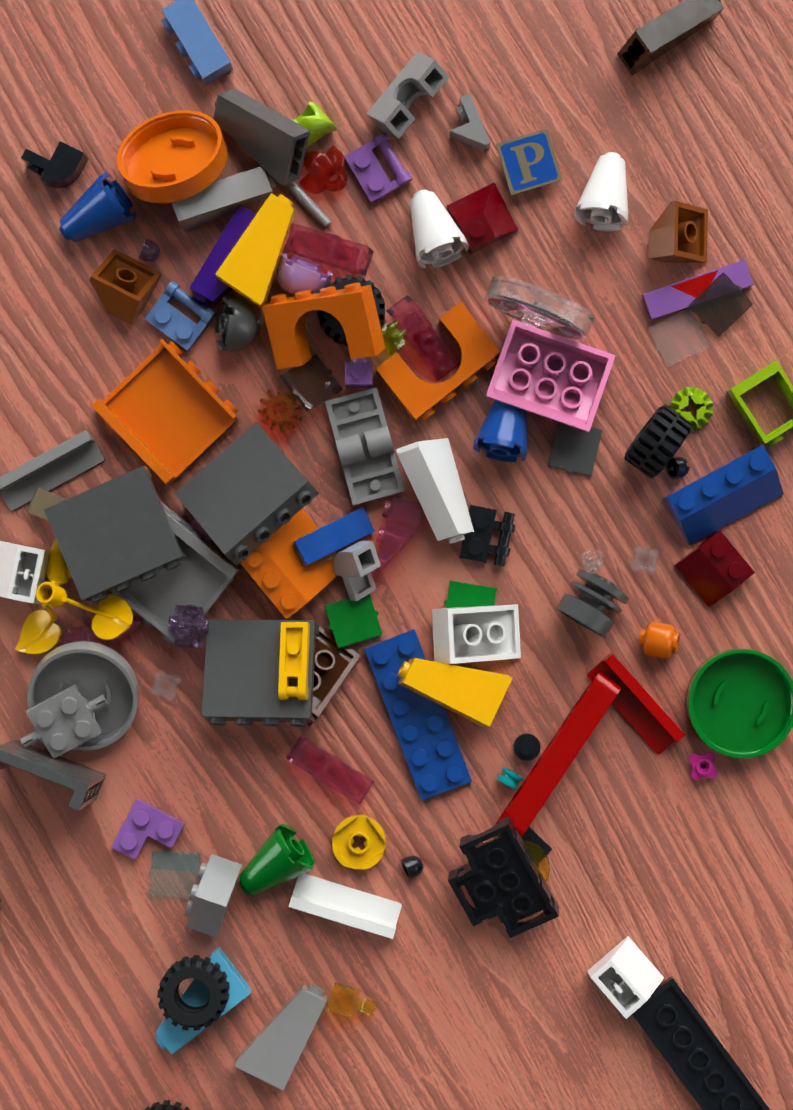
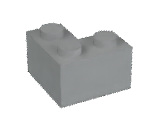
[184,854,242,938]

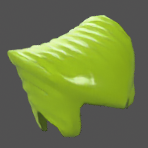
[293,102,337,149]

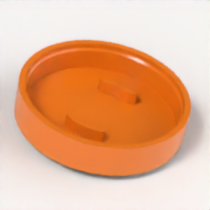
[117,110,228,203]

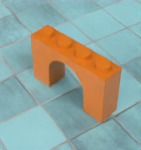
[262,282,385,369]
[375,301,501,422]

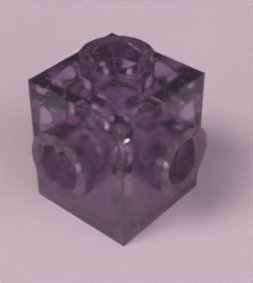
[168,605,209,648]

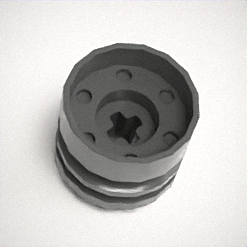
[556,569,629,638]

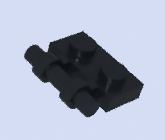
[459,505,516,567]

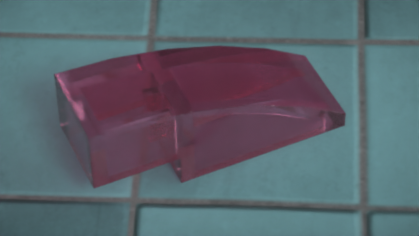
[284,223,374,277]
[286,735,374,804]

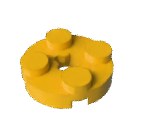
[332,814,386,870]

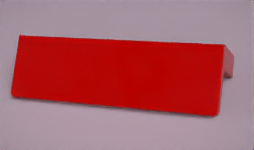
[587,653,685,754]

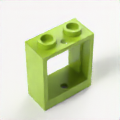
[726,360,793,447]

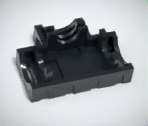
[448,816,559,938]

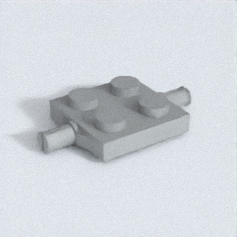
[20,684,108,759]

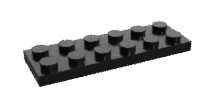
[632,976,770,1110]

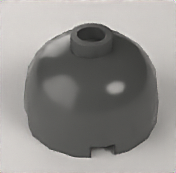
[215,297,261,352]

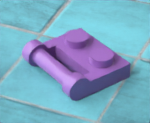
[344,132,413,205]

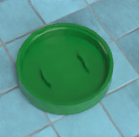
[685,649,793,758]

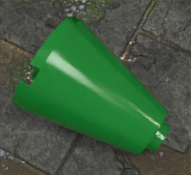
[239,824,315,896]

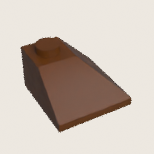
[647,201,708,263]
[89,249,162,325]

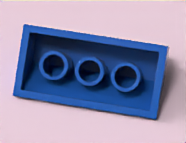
[663,445,784,545]

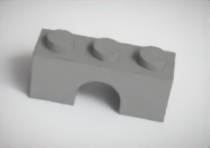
[366,52,449,139]

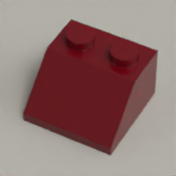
[674,530,755,607]

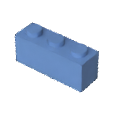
[161,0,233,86]

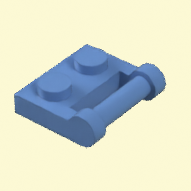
[144,280,217,352]

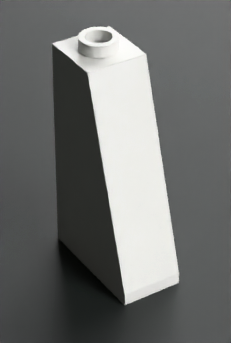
[396,438,474,544]

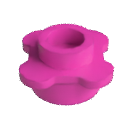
[689,752,718,780]

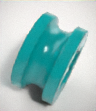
[496,766,524,790]

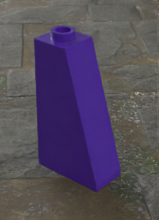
[190,204,256,306]

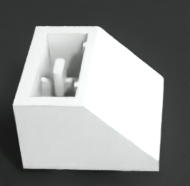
[0,541,51,604]
[587,936,664,1019]

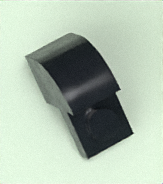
[21,141,88,188]

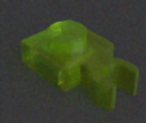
[381,320,407,356]

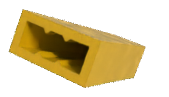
[215,193,295,309]
[398,658,513,727]

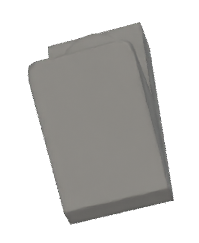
[450,93,490,151]

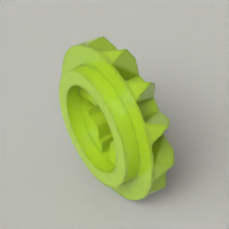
[670,387,713,430]

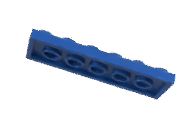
[364,629,472,801]

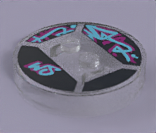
[484,276,595,341]

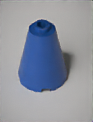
[59,172,137,242]
[473,400,527,462]

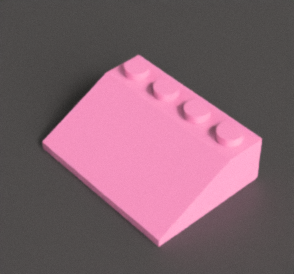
[486,319,616,433]

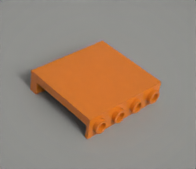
[92,339,239,486]

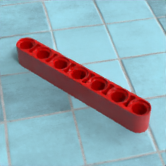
[495,671,622,837]

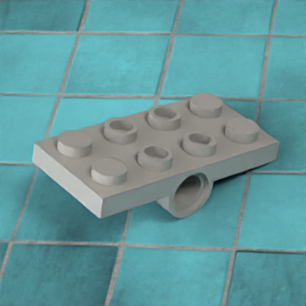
[325,387,405,506]

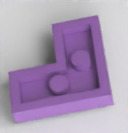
[111,798,185,860]

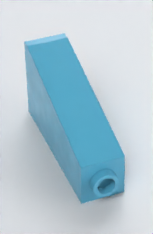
[155,947,252,1055]

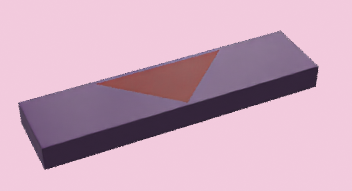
[642,260,754,321]

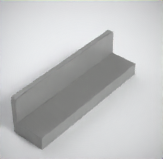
[0,430,105,511]

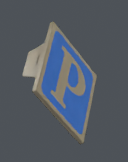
[496,129,563,196]

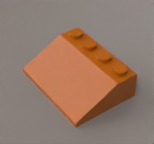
[240,509,338,620]

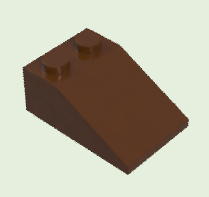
[307,625,361,726]

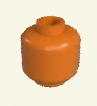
[639,622,680,659]

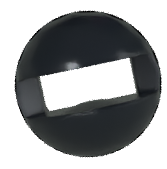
[666,457,690,479]
[401,855,423,879]

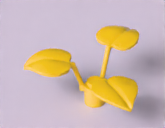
[15,539,133,655]

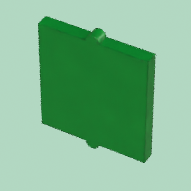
[444,581,497,608]
[324,594,382,649]

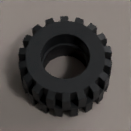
[317,275,385,346]
[624,404,692,478]
[157,955,230,1031]

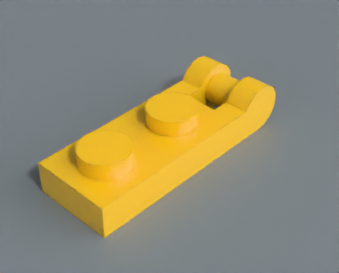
[278,622,310,700]

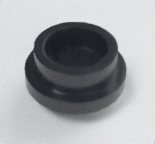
[513,733,540,761]

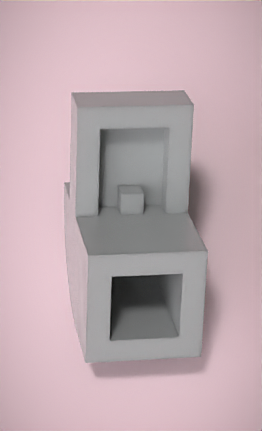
[333,541,381,601]

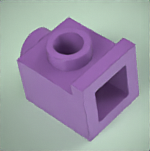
[345,358,373,388]

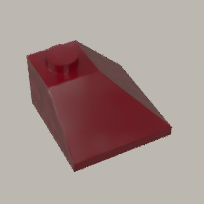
[446,182,518,255]

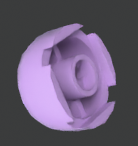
[277,253,333,297]

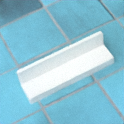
[288,874,402,939]

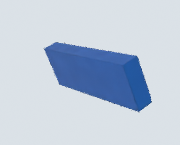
[292,507,375,567]

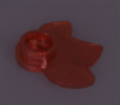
[299,146,348,194]

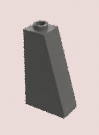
[213,89,310,186]

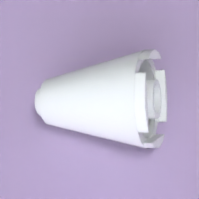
[574,152,629,232]
[410,190,469,268]

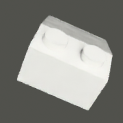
[432,604,521,664]

